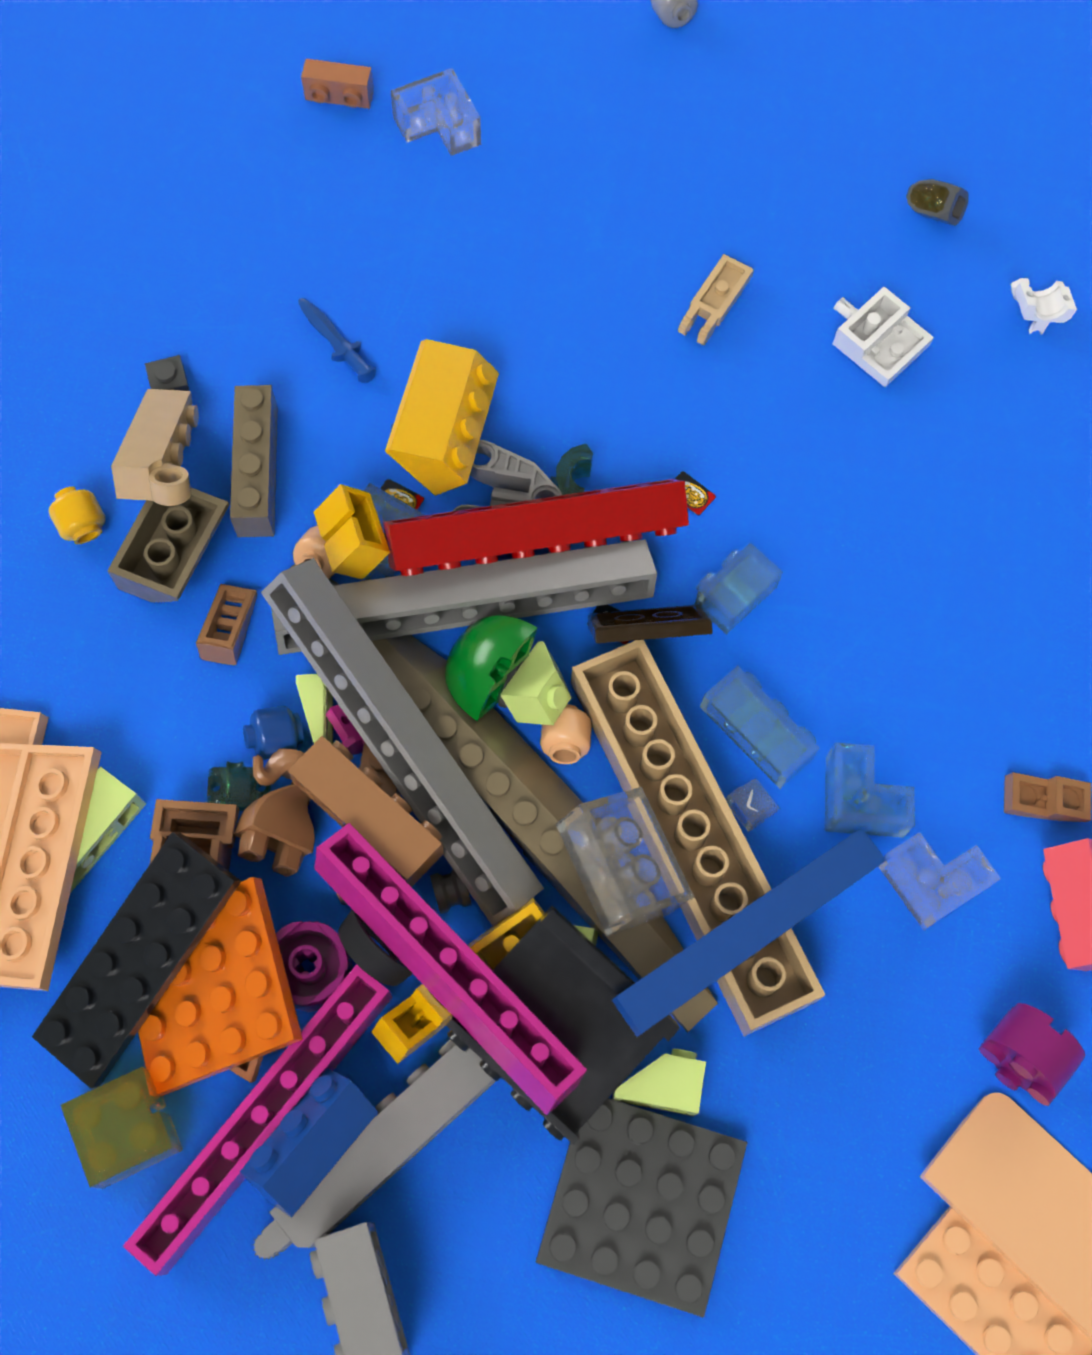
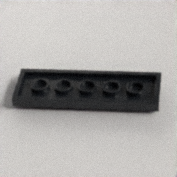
[32,832,241,1089]

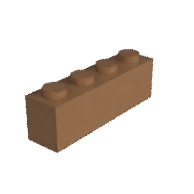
[287,736,444,887]

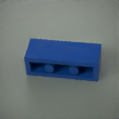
[240,1068,378,1218]

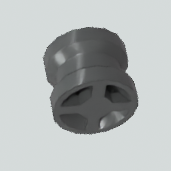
[430,869,472,914]

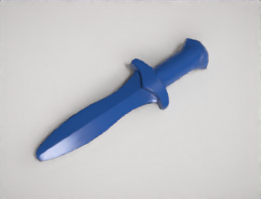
[298,298,376,383]

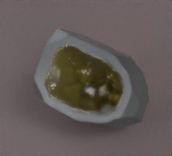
[907,179,968,226]

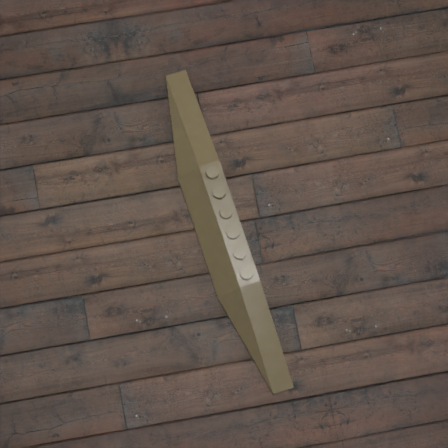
[290,564,718,1032]

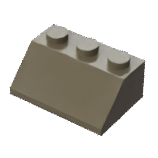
[107,487,229,603]

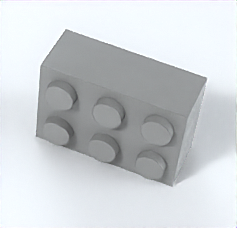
[310,1222,410,1355]

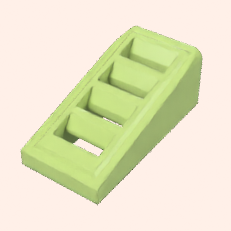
[295,674,333,744]

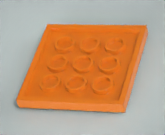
[138,877,303,1097]

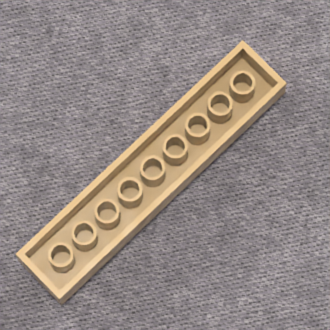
[571,640,826,1036]

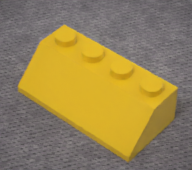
[385,339,499,496]

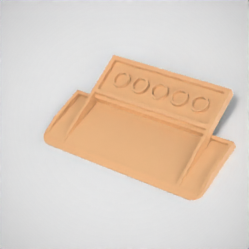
[0,708,102,991]
[893,1093,1092,1355]

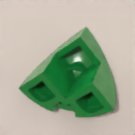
[445,615,538,721]

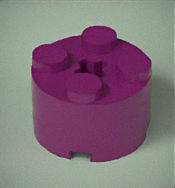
[276,921,353,1012]
[979,1003,1085,1106]

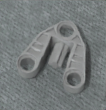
[453,440,562,511]

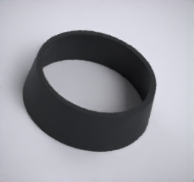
[338,910,413,986]

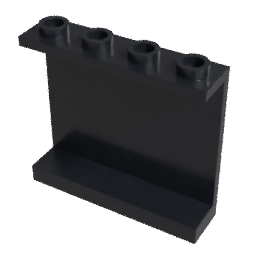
[446,906,680,1145]

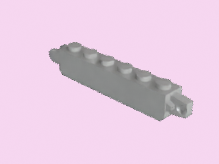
[253,1039,496,1260]

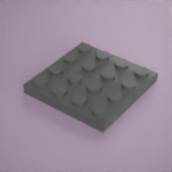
[535,1098,747,1318]

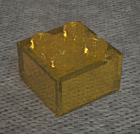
[60,1067,183,1189]

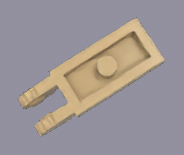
[678,254,754,345]

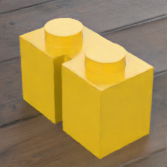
[314,484,390,580]

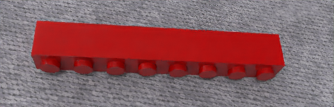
[383,479,689,576]

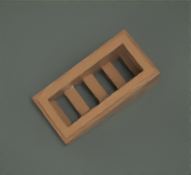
[196,584,257,666]

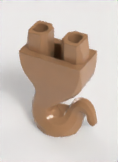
[234,749,315,876]

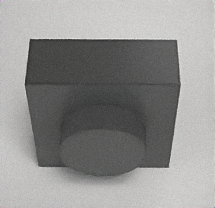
[145,355,190,391]

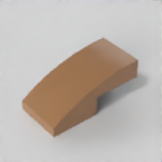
[1004,772,1091,822]

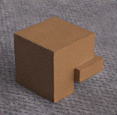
[150,799,239,871]

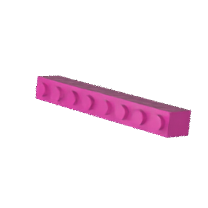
[315,823,587,1115]
[123,964,393,1276]

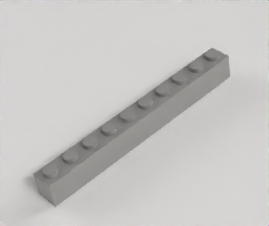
[271,539,657,655]
[261,558,544,926]

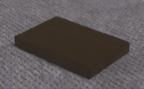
[588,605,712,643]

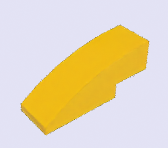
[371,984,451,1064]

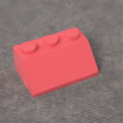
[1043,838,1092,971]

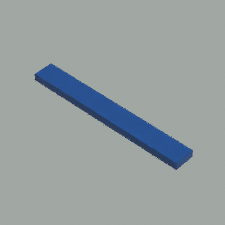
[612,828,886,1037]

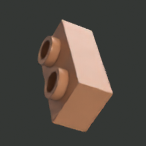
[301,58,374,109]

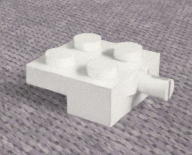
[833,287,934,387]

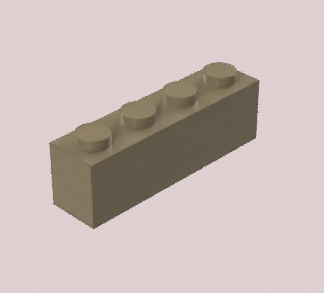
[230,385,278,537]

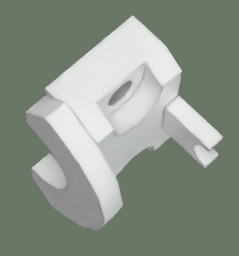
[1010,278,1077,335]

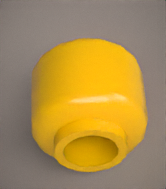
[49,486,105,544]

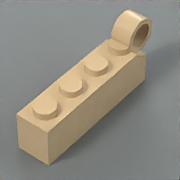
[111,389,199,506]

